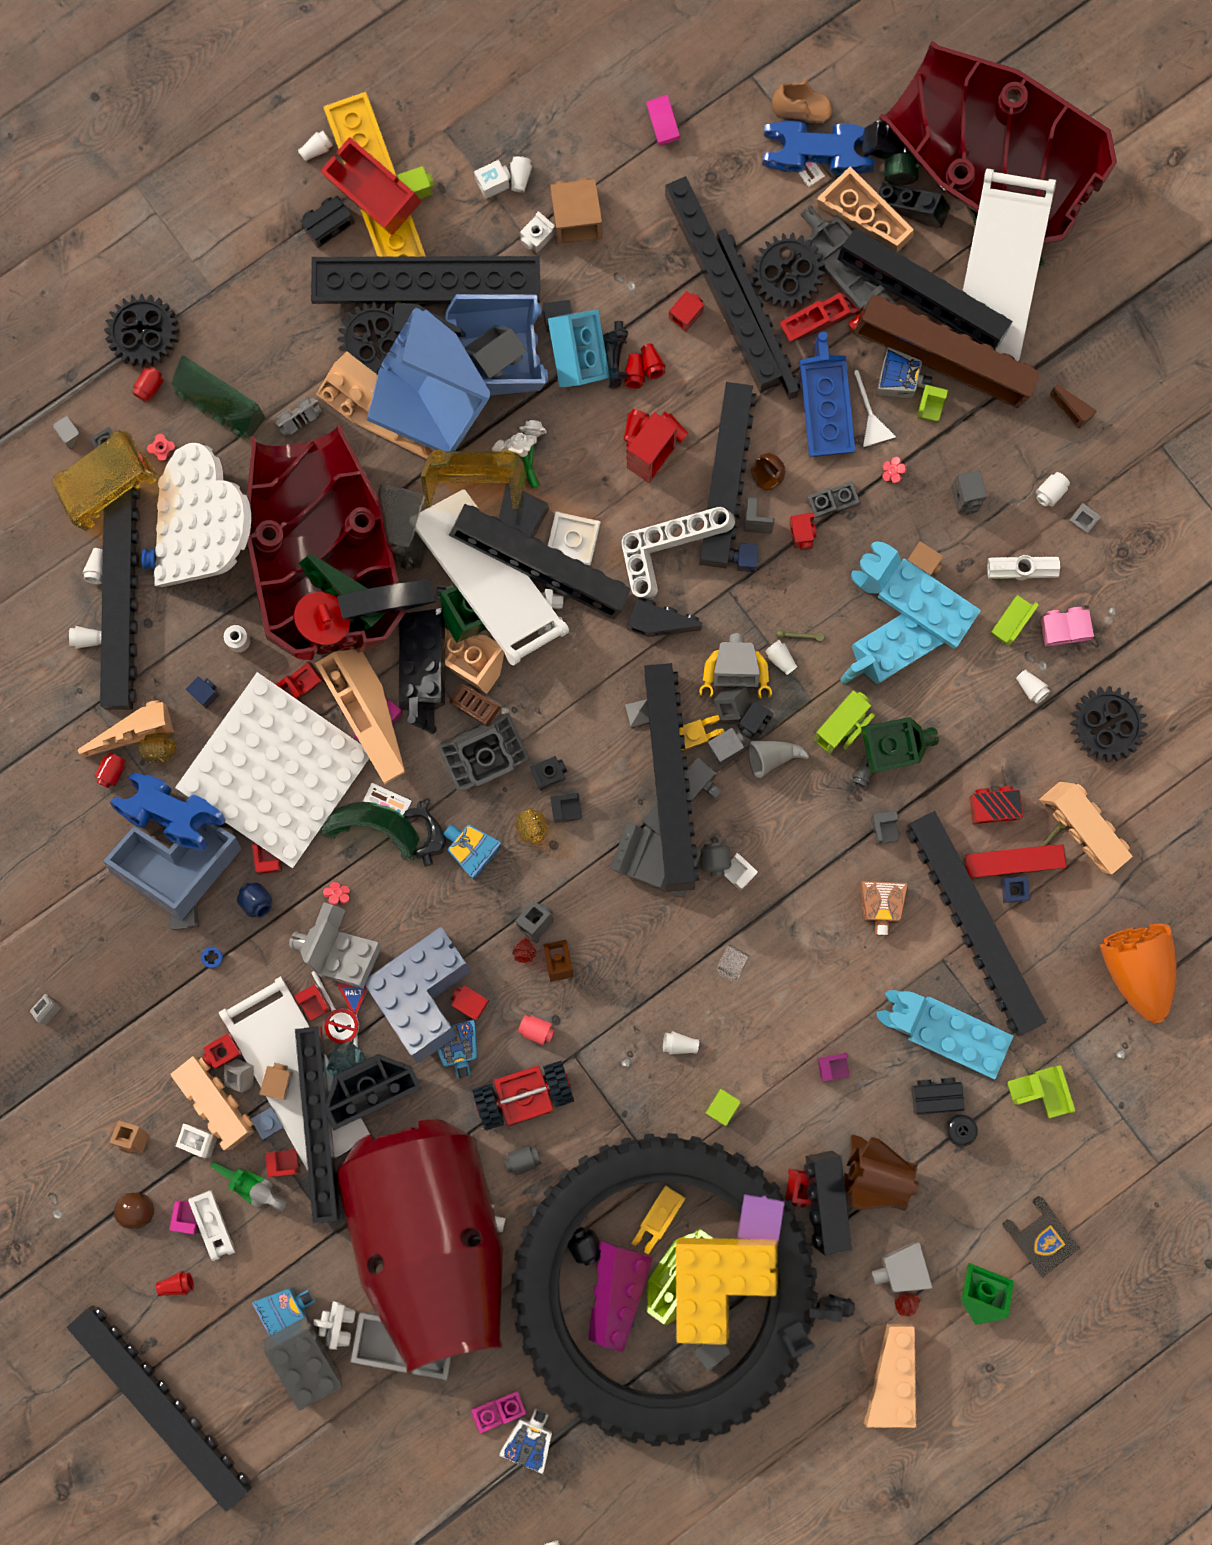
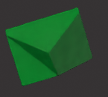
[961,1263,1014,1325]

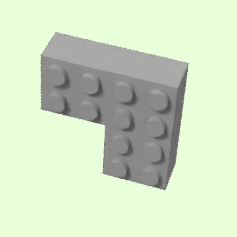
[351,1310,453,1380]

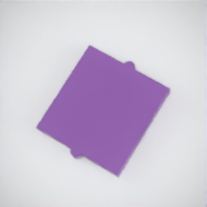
[738,1194,785,1245]

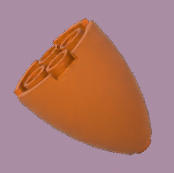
[1099,924,1177,1024]

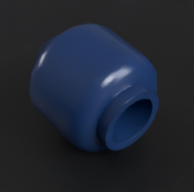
[237,883,272,918]

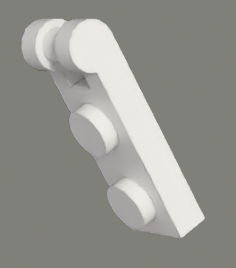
[188,1190,236,1261]

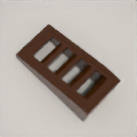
[1050,384,1097,428]
[450,684,501,726]

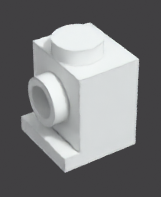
[520,211,556,253]

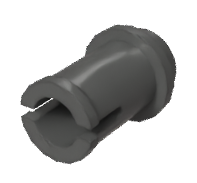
[853,757,872,788]

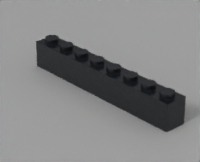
[837,228,1013,351]
[699,382,757,569]
[449,504,631,620]
[295,1026,340,1223]

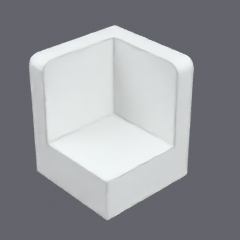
[724,853,758,891]

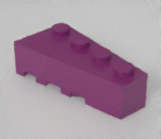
[588,1241,653,1352]

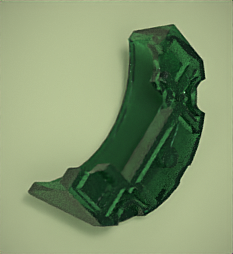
[320,802,420,862]

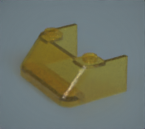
[421,450,527,509]

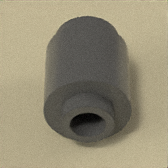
[505,1145,542,1176]

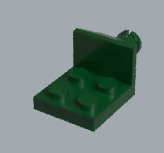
[861,717,939,773]

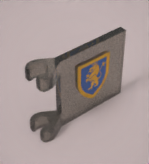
[1002,1196,1080,1278]

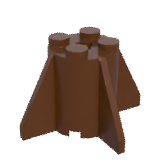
[844,1134,919,1211]

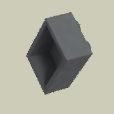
[465,325,527,379]
[263,1316,342,1411]

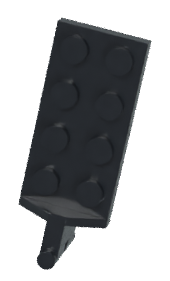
[399,608,445,734]

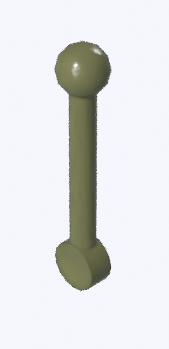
[776,629,825,642]
[1040,821,1067,846]

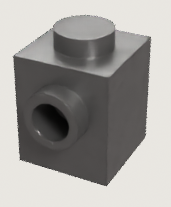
[707,728,745,765]

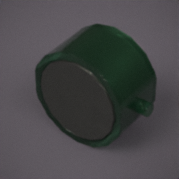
[882,154,921,185]

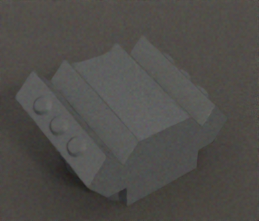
[437,713,529,791]
[610,823,701,898]

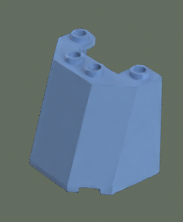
[446,294,548,396]

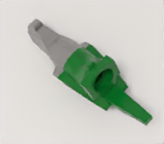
[210,1162,289,1212]

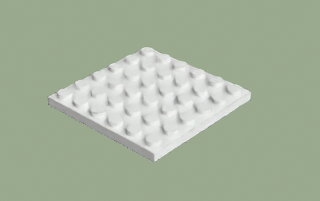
[175,672,369,868]

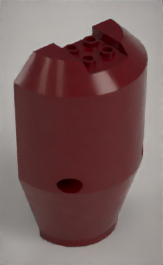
[879,41,1117,245]
[247,425,405,660]
[336,1119,503,1374]

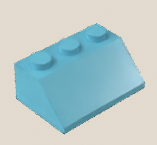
[548,309,610,387]

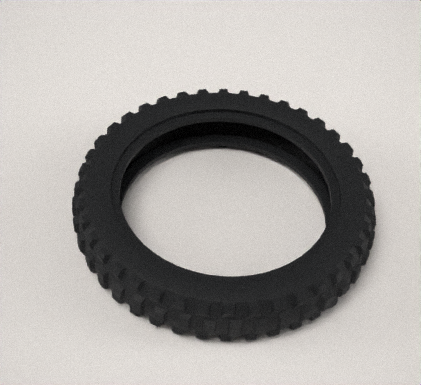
[511,1133,818,1447]

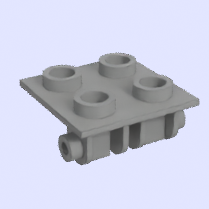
[274,397,322,436]

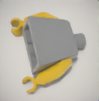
[699,633,772,699]

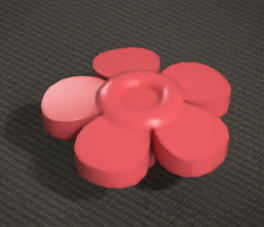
[883,457,907,483]
[323,882,350,905]

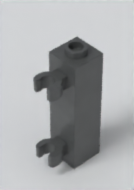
[642,758,722,836]

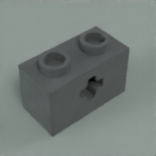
[951,470,987,515]

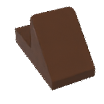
[543,940,574,982]

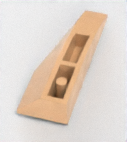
[316,352,442,463]
[315,649,405,784]

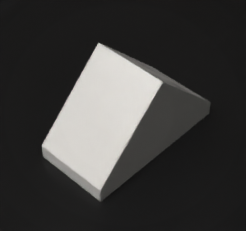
[176,1123,218,1158]

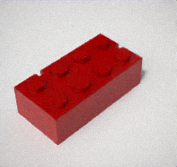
[320,137,422,236]

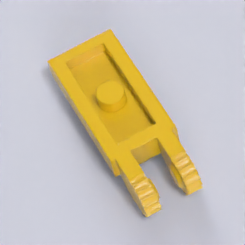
[679,715,725,752]
[631,1185,686,1254]

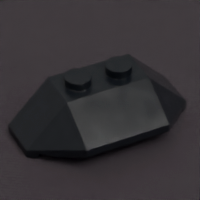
[324,1054,421,1130]

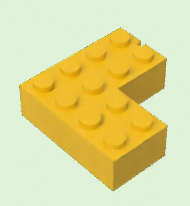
[676,1238,778,1344]

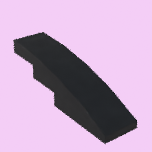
[337,579,436,621]

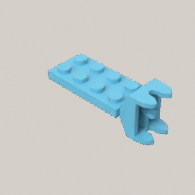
[851,541,981,649]
[876,990,1013,1080]

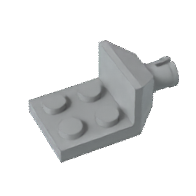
[289,919,382,989]

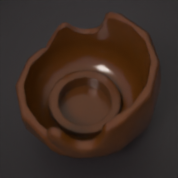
[751,453,786,490]
[114,1193,154,1229]

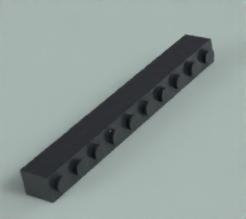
[665,176,782,393]
[100,478,140,710]
[644,663,699,892]
[906,811,1047,1036]
[66,1305,252,1512]

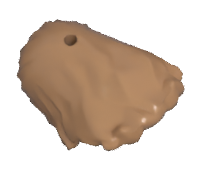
[772,79,832,124]

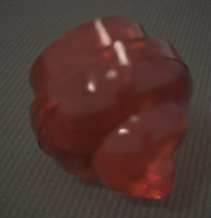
[512,938,536,963]
[895,1292,921,1317]

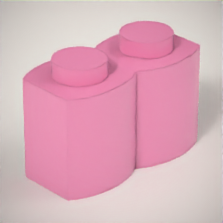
[1040,607,1094,647]

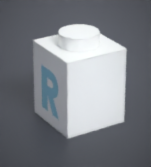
[474,160,511,200]

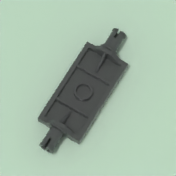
[801,205,898,312]

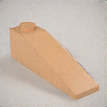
[445,628,504,694]
[78,700,174,757]

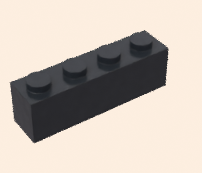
[804,1151,852,1256]

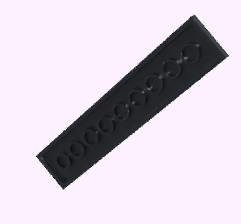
[311,256,540,304]

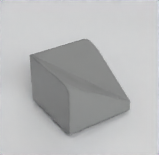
[53,416,79,449]
[224,1059,254,1093]

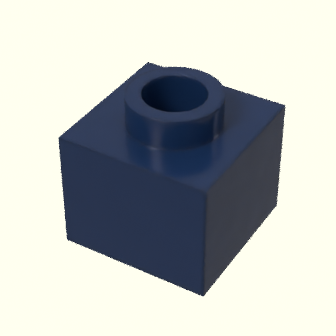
[733,543,758,572]
[185,676,219,709]
[1001,876,1030,903]

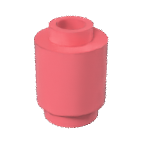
[518,1015,555,1046]

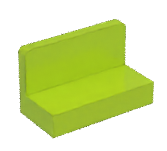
[990,595,1039,647]
[1033,1065,1075,1118]

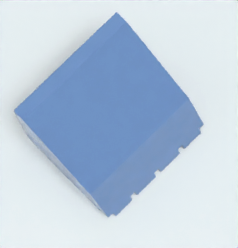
[367,308,490,457]

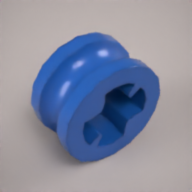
[142,548,156,570]
[201,947,223,969]

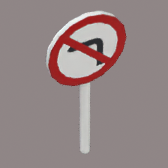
[312,971,359,1044]

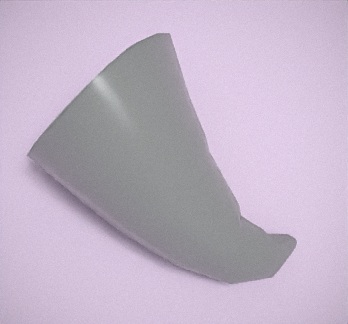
[749,741,809,778]

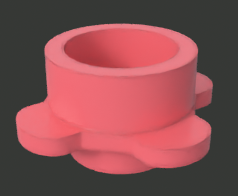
[147,434,175,461]

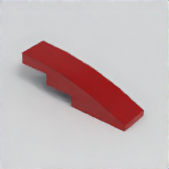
[779,293,862,343]
[276,662,324,700]
[965,844,1067,879]

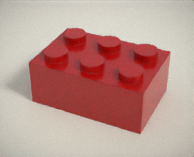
[626,412,677,483]

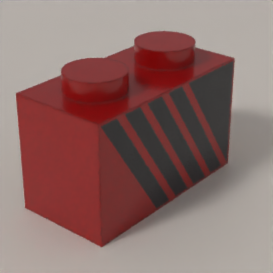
[970,786,1023,824]

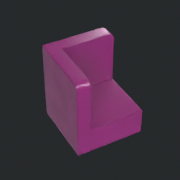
[817,1053,850,1082]

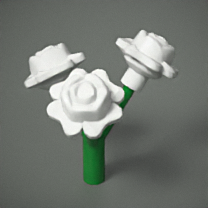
[491,420,547,488]

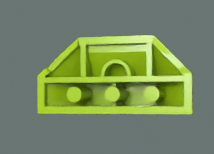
[647,1230,712,1325]

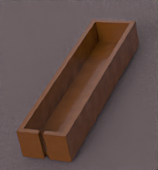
[853,295,1041,408]

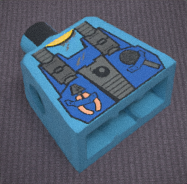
[437,1020,478,1079]

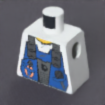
[500,1409,552,1473]

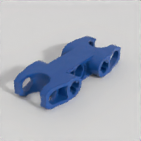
[762,121,874,175]
[110,773,226,850]

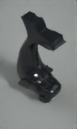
[603,321,629,389]
[403,798,446,867]
[809,1294,855,1322]

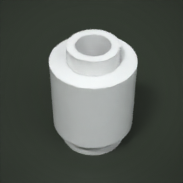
[1036,472,1070,506]
[224,625,251,652]

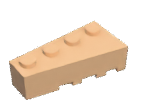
[817,167,914,253]
[1039,782,1133,875]
[170,1056,255,1150]
[864,1324,916,1427]

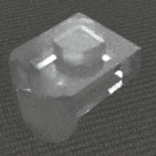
[716,944,750,981]

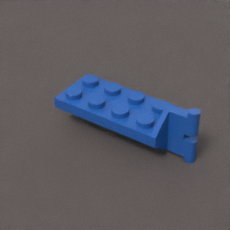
[799,331,855,457]

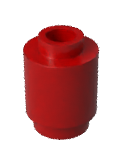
[132,367,164,403]
[94,752,126,789]

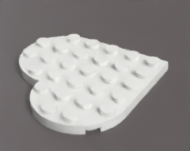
[154,443,251,587]

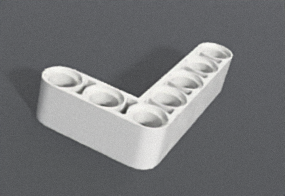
[622,507,735,600]

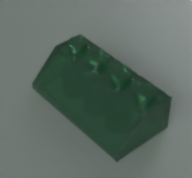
[171,355,265,440]

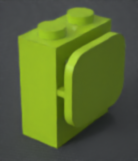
[813,690,876,755]

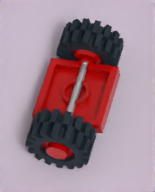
[472,1061,575,1131]

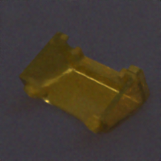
[52,430,159,531]

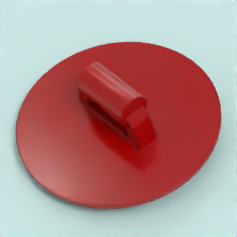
[294,592,350,645]

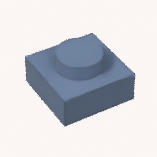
[251,1107,284,1140]

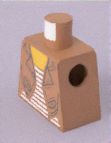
[860,881,907,936]

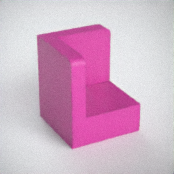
[170,1200,199,1234]

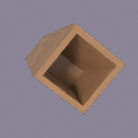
[550,178,602,245]

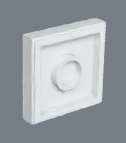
[548,512,601,567]

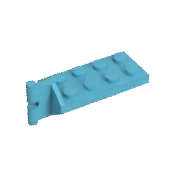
[841,614,944,685]

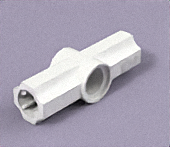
[987,555,1060,581]

